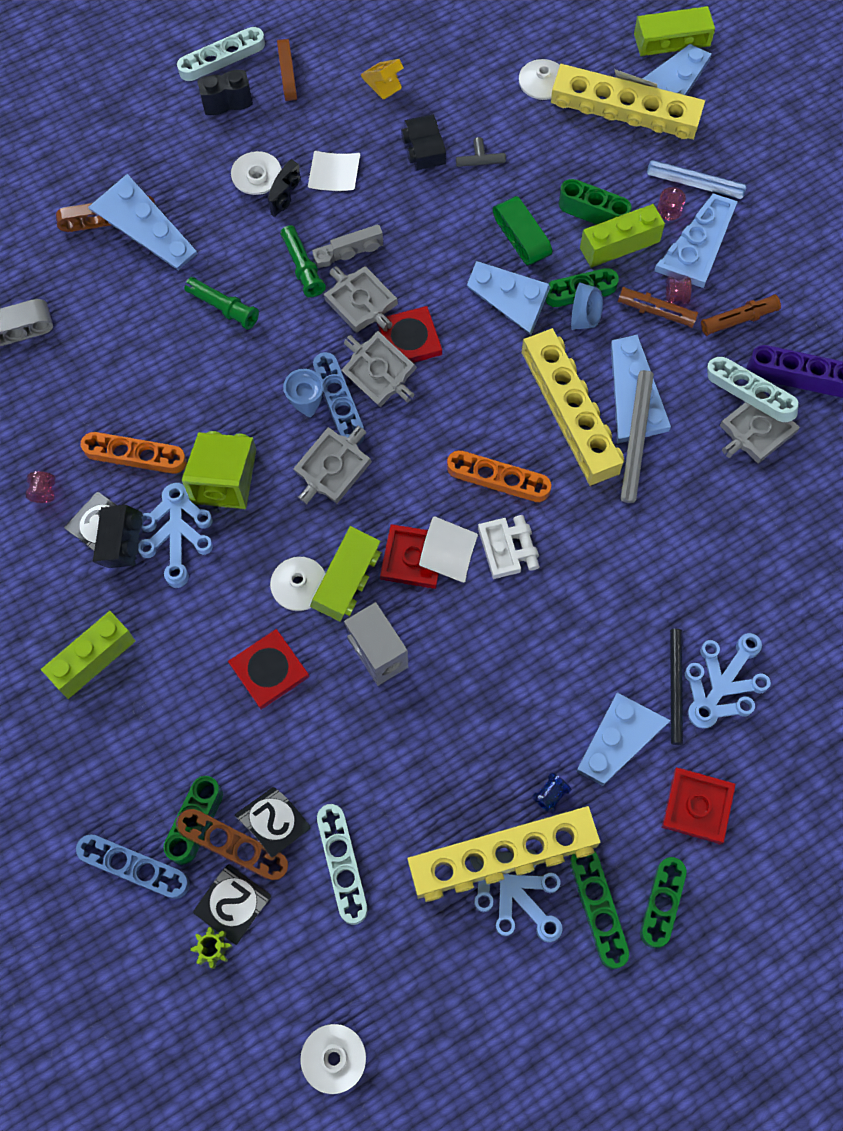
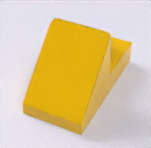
[360,59,404,99]

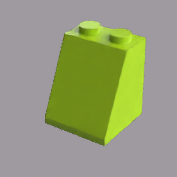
[182,431,256,509]

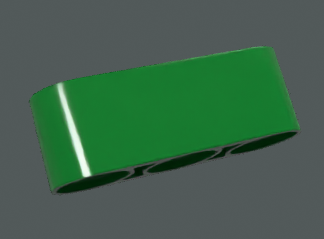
[558,179,632,225]
[492,196,552,266]
[163,776,223,865]

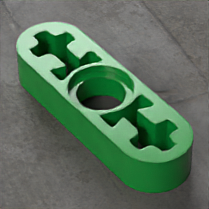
[545,268,619,307]
[640,857,687,948]

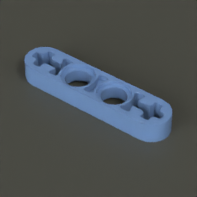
[313,352,365,446]
[76,834,190,899]

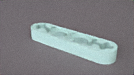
[177,27,265,81]
[707,357,799,422]
[317,804,368,925]

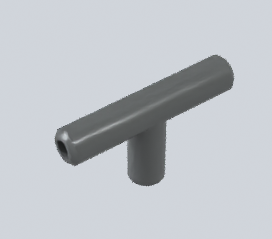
[456,137,506,167]

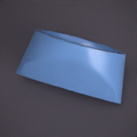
[571,283,603,330]
[283,369,324,418]

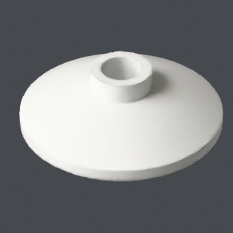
[519,59,560,100]
[231,151,281,195]
[270,557,325,611]
[301,1024,366,1094]

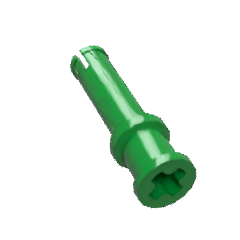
[280,225,326,298]
[184,277,259,330]

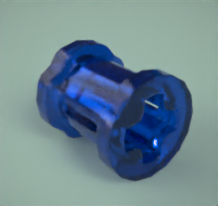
[532,773,572,814]

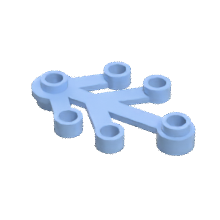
[138,483,213,588]
[685,633,770,729]
[470,849,562,943]

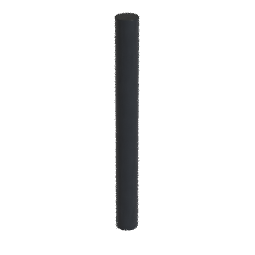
[670,629,683,745]

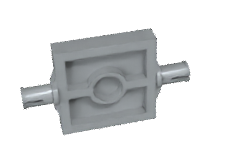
[324,266,398,333]
[341,331,417,407]
[720,392,800,464]
[293,425,372,505]

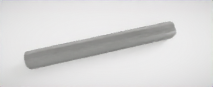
[621,370,654,503]

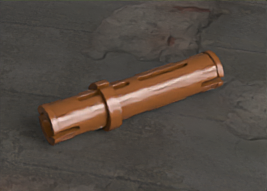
[618,286,698,328]
[701,294,781,336]

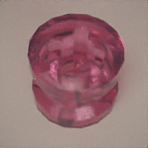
[657,187,686,221]
[666,277,691,304]
[26,471,56,503]

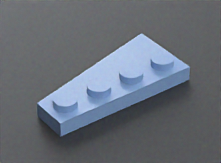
[88,174,198,270]
[654,194,738,288]

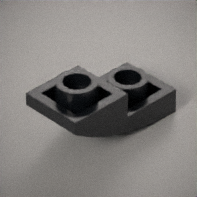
[268,159,301,217]

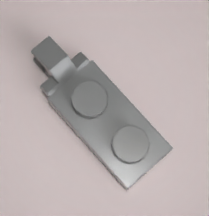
[312,225,383,268]

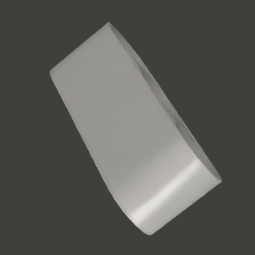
[0,299,53,346]

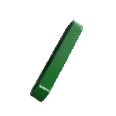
[570,851,629,969]

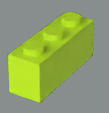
[634,6,715,56]
[580,204,665,268]
[310,526,381,622]
[41,611,136,699]

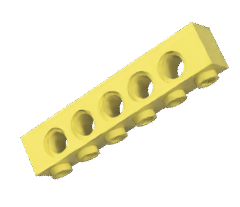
[551,64,705,140]
[522,328,624,486]
[407,806,601,902]

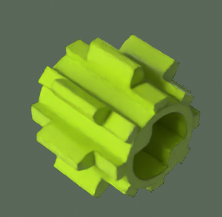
[191,927,232,969]

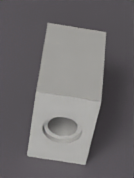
[344,602,408,686]

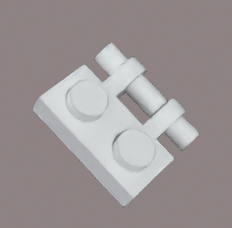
[478,515,540,579]

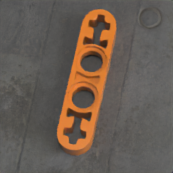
[81,432,187,474]
[447,450,551,502]

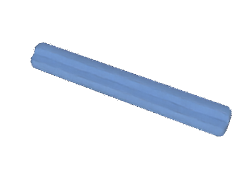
[647,160,746,199]

